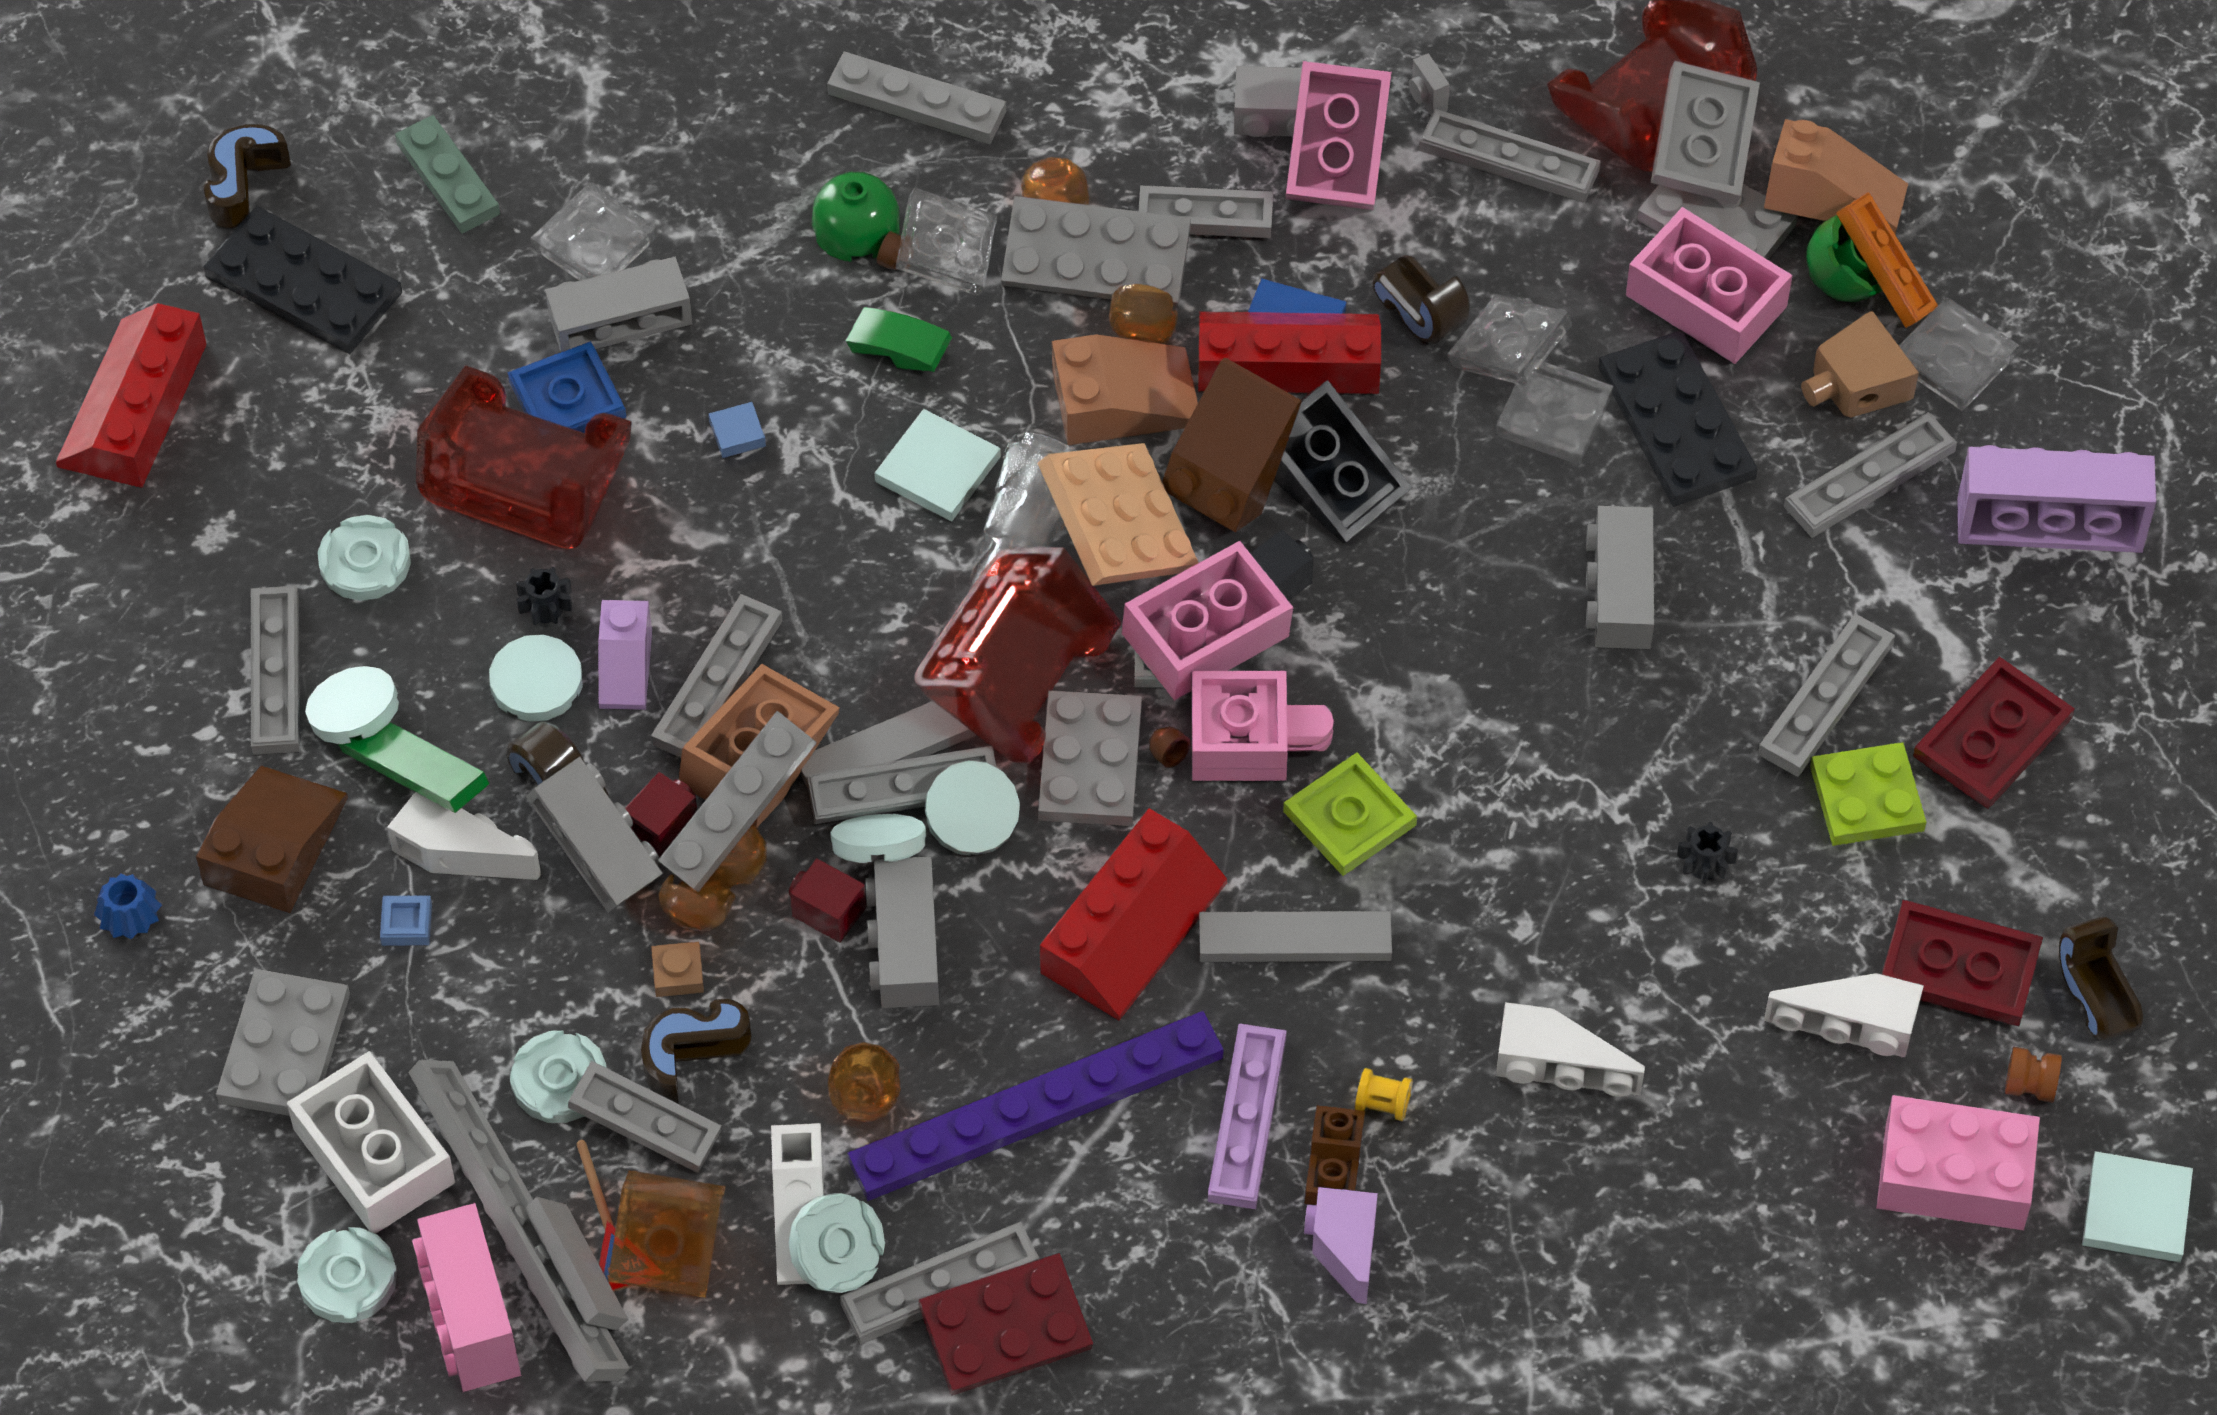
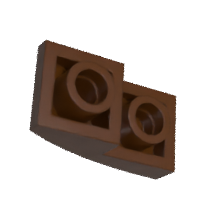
[1304,1105,1365,1205]

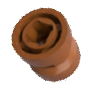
[2005,1046,2062,1103]

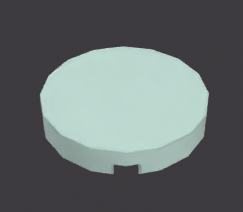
[318,515,411,601]
[489,635,583,722]
[305,666,399,744]
[925,760,1020,856]
[830,814,926,863]
[510,1031,607,1123]
[789,1193,885,1293]
[297,1227,397,1323]

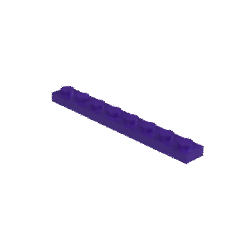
[848,1011,1224,1201]

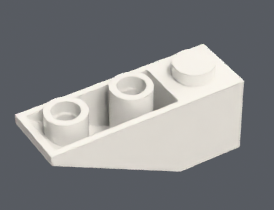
[387,792,541,880]
[1764,973,1923,1057]
[1496,1002,1645,1097]
[771,1123,824,1285]

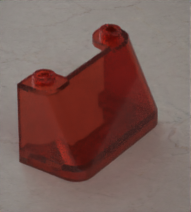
[1547,0,1757,171]
[416,365,632,549]
[914,547,1122,763]

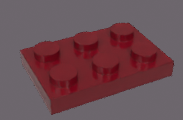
[1913,656,2075,809]
[1882,900,2043,1027]
[918,1253,1093,1396]

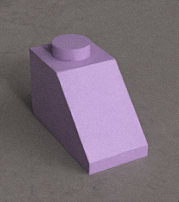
[598,600,652,710]
[1304,1187,1378,1304]

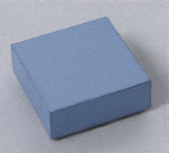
[709,402,766,458]
[380,896,432,946]

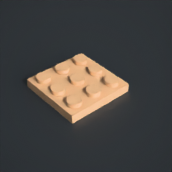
[1037,443,1199,586]

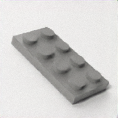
[1001,196,1191,308]

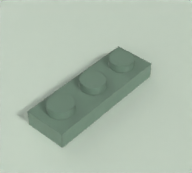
[395,115,500,234]

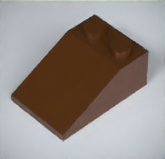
[1162,358,1302,532]
[196,766,348,913]

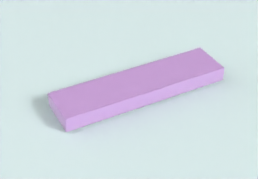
[1208,1024,1287,1209]

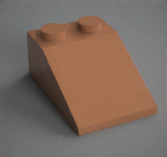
[1764,119,1908,235]
[1052,334,1198,445]
[679,664,840,829]

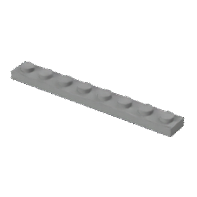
[408,1060,630,1382]

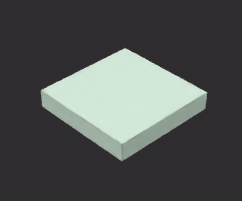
[874,409,1001,522]
[2082,1151,2193,1263]

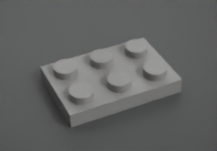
[1651,61,1760,204]
[1637,184,1798,260]
[1038,691,1142,826]
[216,969,350,1116]

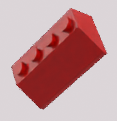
[56,303,207,488]
[1198,311,1381,394]
[1040,808,1227,1021]

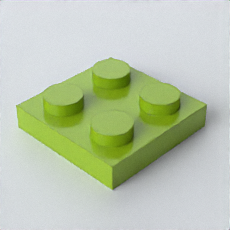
[1810,742,1927,846]
[1283,753,1417,876]

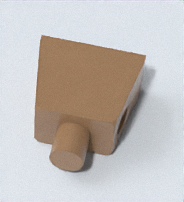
[1801,311,1919,418]

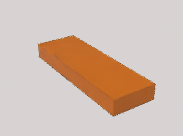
[1836,192,1938,328]

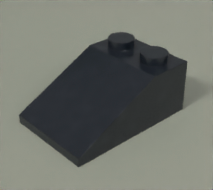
[1274,380,1413,543]

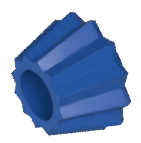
[94,873,162,939]

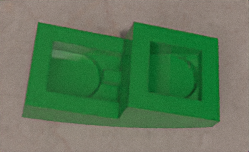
[846,307,952,372]

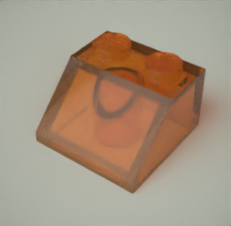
[608,1170,726,1298]

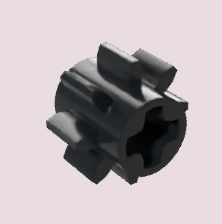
[516,567,572,625]
[1677,822,1738,884]

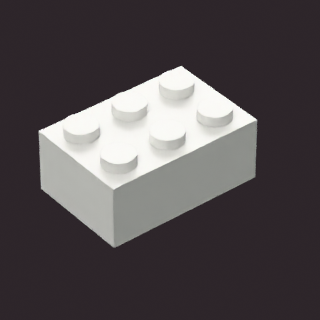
[287,1051,455,1234]

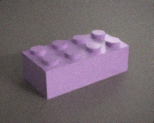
[1957,445,2156,553]

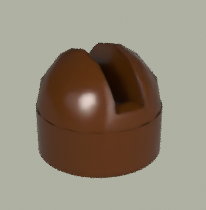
[877,231,914,270]
[1149,726,1191,768]

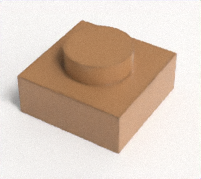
[651,942,704,997]

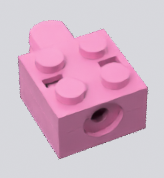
[1192,671,1334,781]

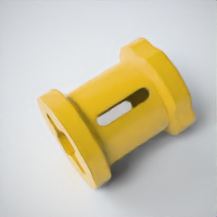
[1355,1068,1413,1121]

